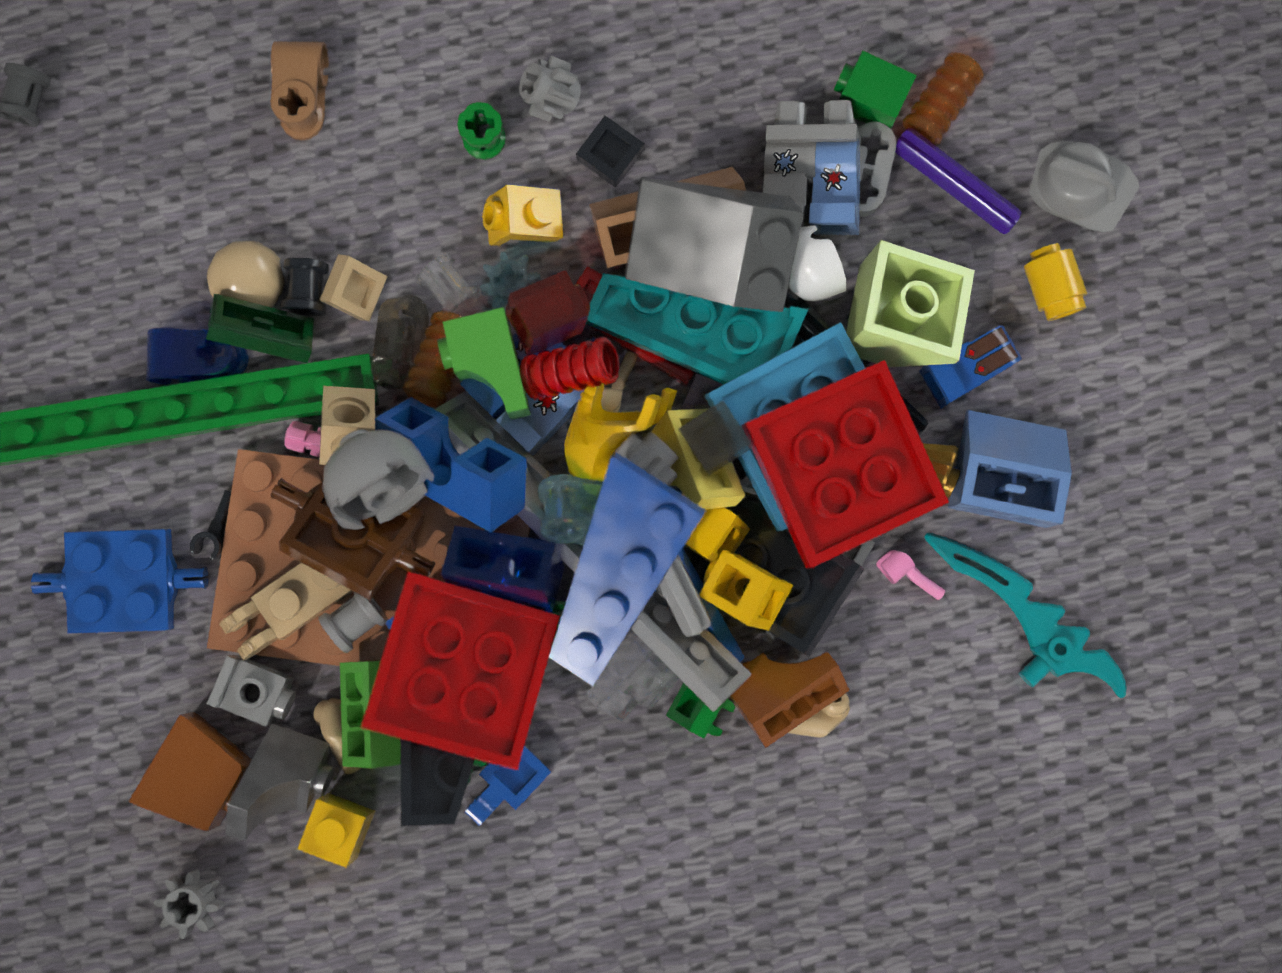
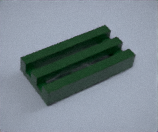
[206,294,314,363]

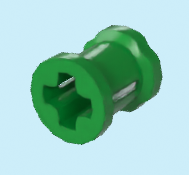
[457,102,506,160]

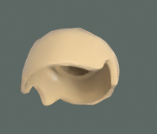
[207,241,285,308]

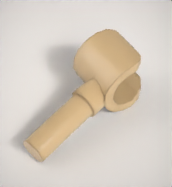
[601,351,638,412]

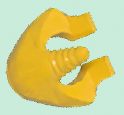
[564,383,677,495]

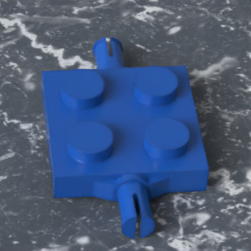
[31,529,208,634]

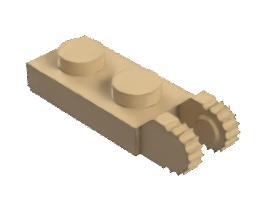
[219,563,353,660]

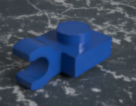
[465,745,551,826]

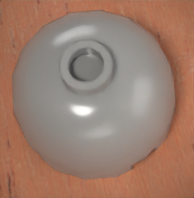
[323,429,434,530]

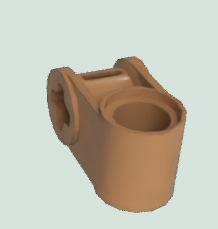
[270,41,329,140]

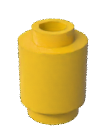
[1024,243,1087,321]

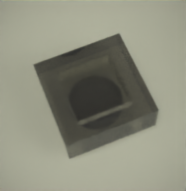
[679,400,753,476]

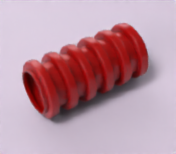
[520,337,620,400]

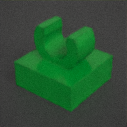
[665,683,736,739]

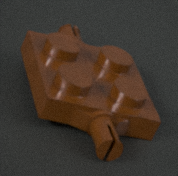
[270,478,435,600]

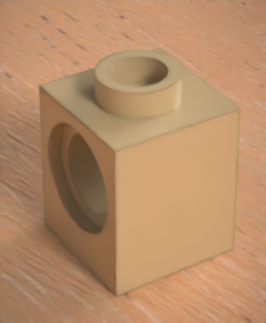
[319,386,375,465]

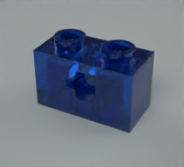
[441,526,564,614]

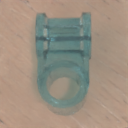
[538,474,604,545]

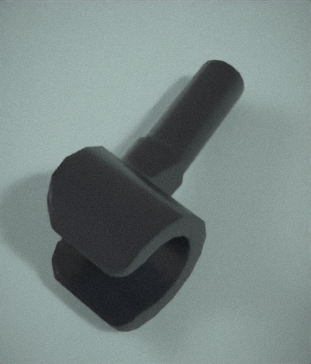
[190,490,231,560]

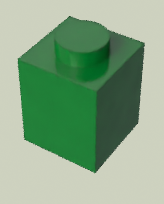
[833,50,917,129]

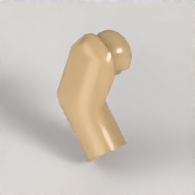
[788,694,850,738]
[314,698,361,774]

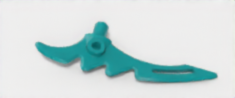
[924,532,1127,698]

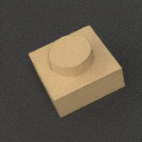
[320,254,387,322]

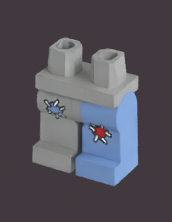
[763,100,861,235]

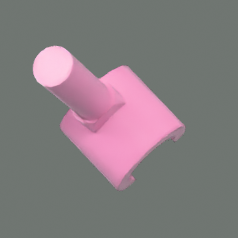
[876,550,945,600]

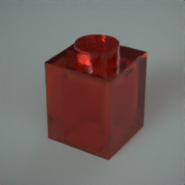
[506,270,590,355]

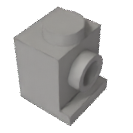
[207,655,296,727]

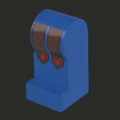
[919,325,1022,409]

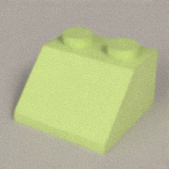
[846,240,975,367]

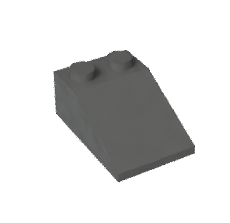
[625,177,804,312]

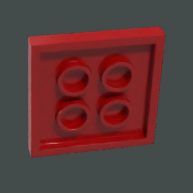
[741,360,949,568]
[360,572,560,770]

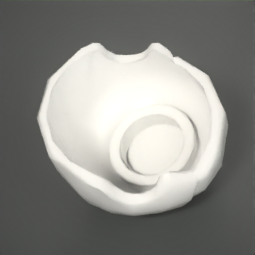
[788,225,846,302]

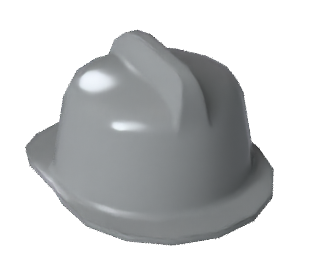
[1029,141,1140,232]

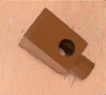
[129,712,252,831]

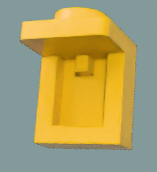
[482,185,564,246]

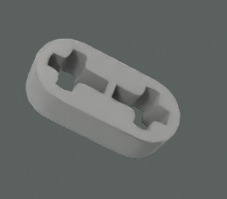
[858,122,896,217]

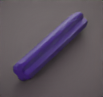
[895,128,1022,234]

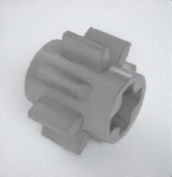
[519,56,581,122]
[615,431,679,486]
[154,869,225,939]

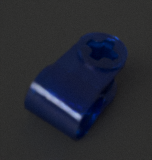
[146,328,249,384]

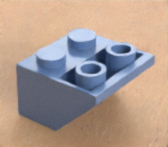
[948,410,1072,528]

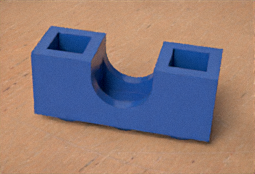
[375,397,527,533]

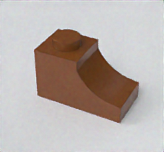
[730,651,850,748]

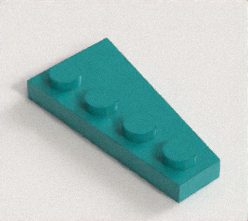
[583,273,808,385]

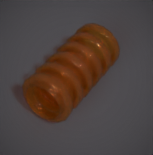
[903,52,984,146]
[403,311,462,407]

